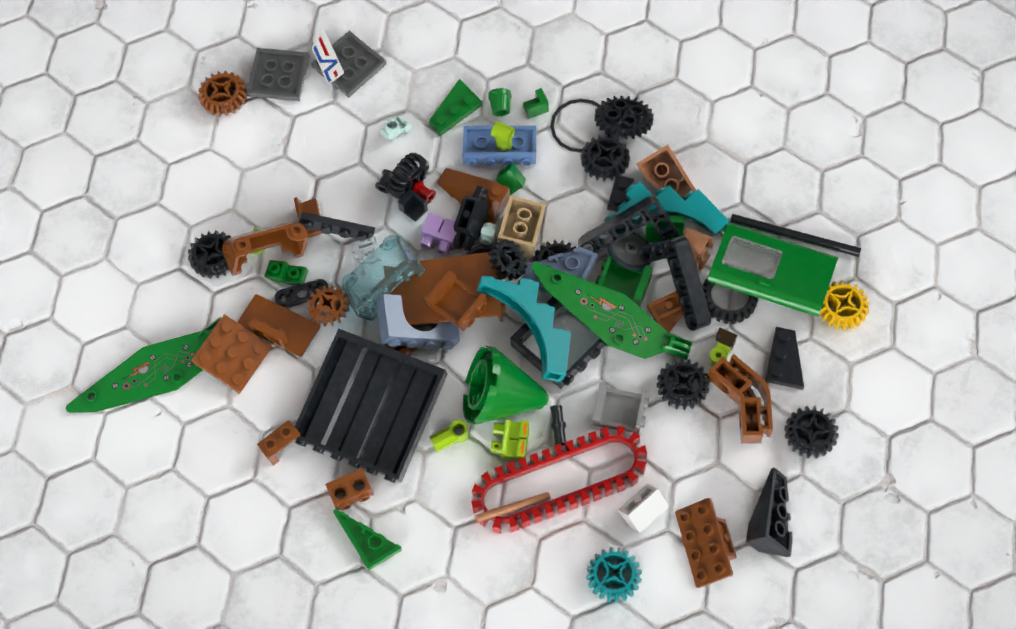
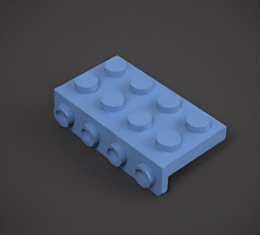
[462,126,536,166]

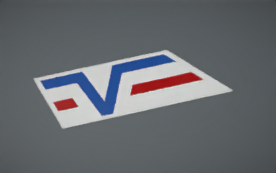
[312,27,344,85]

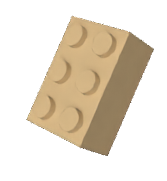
[497,195,546,261]

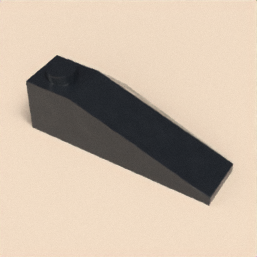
[746,467,793,557]

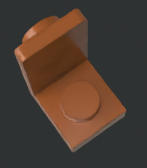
[257,420,300,466]

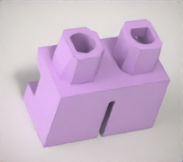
[420,213,457,256]

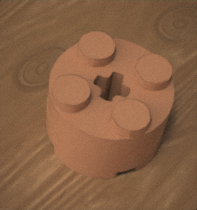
[683,228,714,272]

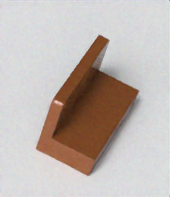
[293,197,323,238]

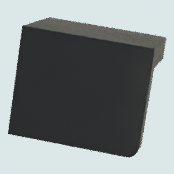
[398,189,428,222]

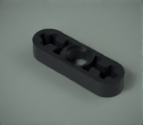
[275,279,329,308]

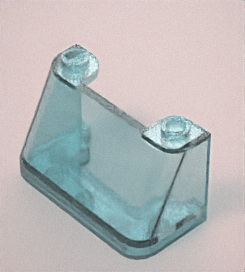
[341,235,426,321]

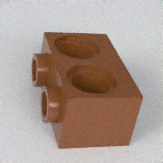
[325,468,374,511]

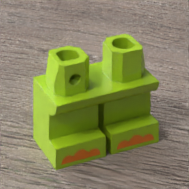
[491,419,530,462]

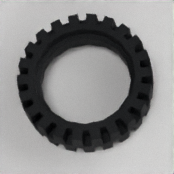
[702,266,758,324]

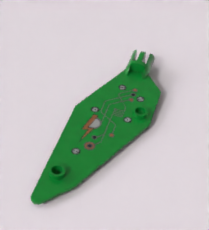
[531,262,693,360]
[65,317,221,413]

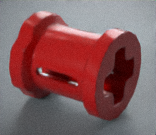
[412,181,436,204]

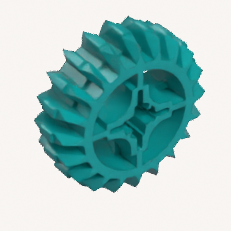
[586,547,642,603]

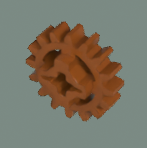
[307,285,350,327]

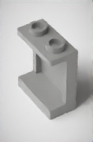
[592,382,649,434]

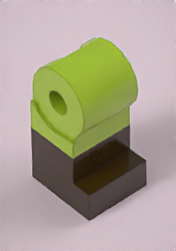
[709,328,737,367]

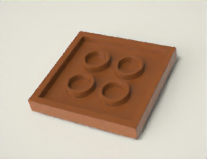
[191,314,272,394]

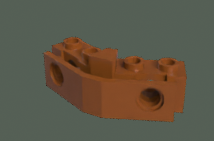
[708,354,773,444]

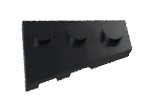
[765,327,804,390]

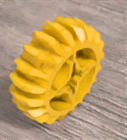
[819,280,869,332]

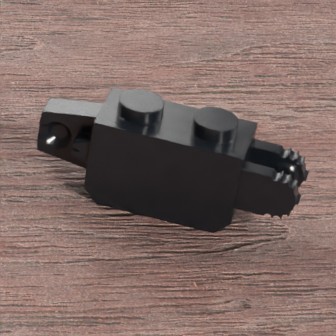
[453,186,490,251]

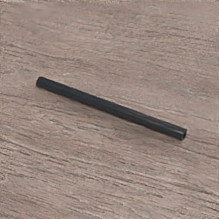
[730,214,861,257]

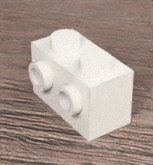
[618,484,669,533]

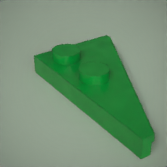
[333,509,402,571]

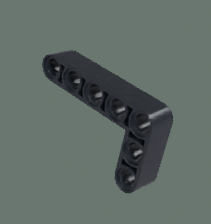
[578,196,680,253]
[639,236,711,331]

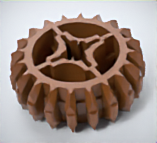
[198,70,247,117]

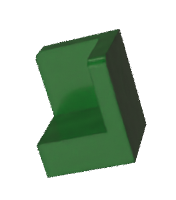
[522,88,549,119]
[496,163,526,195]

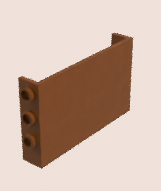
[381,252,506,326]

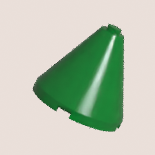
[463,345,549,425]

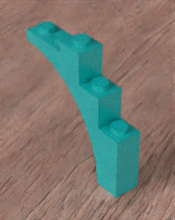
[604,182,730,237]
[477,276,571,382]

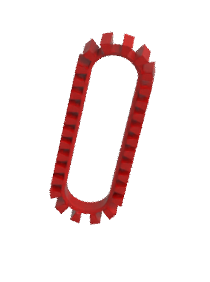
[471,426,647,534]

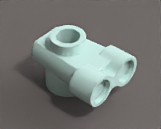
[380,114,412,141]
[478,223,499,246]

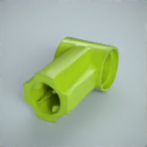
[491,121,515,152]
[429,420,469,453]

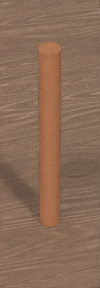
[474,492,551,523]

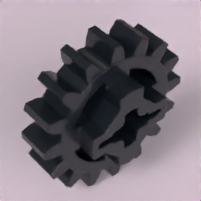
[488,239,528,281]

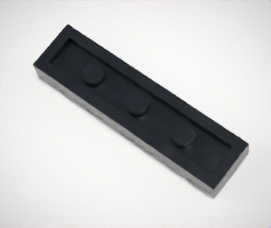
[298,212,375,242]

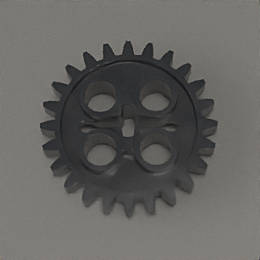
[594,95,654,140]

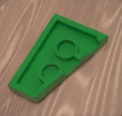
[429,79,483,136]

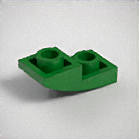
[264,260,309,286]

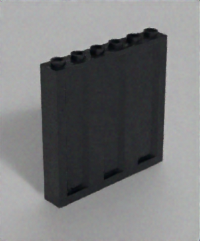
[295,328,448,483]

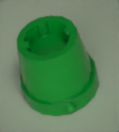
[488,88,511,117]

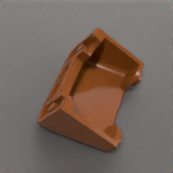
[222,223,309,276]

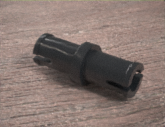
[550,405,567,446]

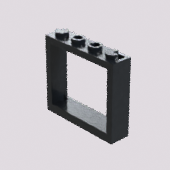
[510,296,608,389]

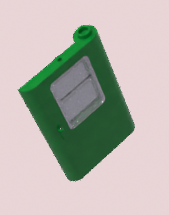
[707,223,839,317]

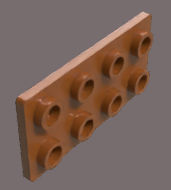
[237,294,320,357]
[675,498,737,588]

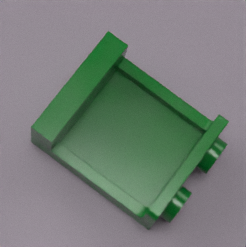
[595,254,653,307]

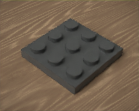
[311,31,387,98]
[246,48,310,101]

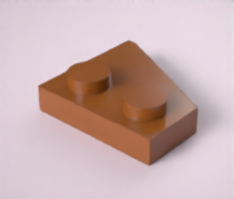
[647,291,683,333]

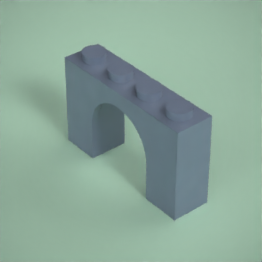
[376,294,460,350]

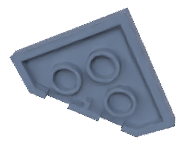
[522,247,598,295]

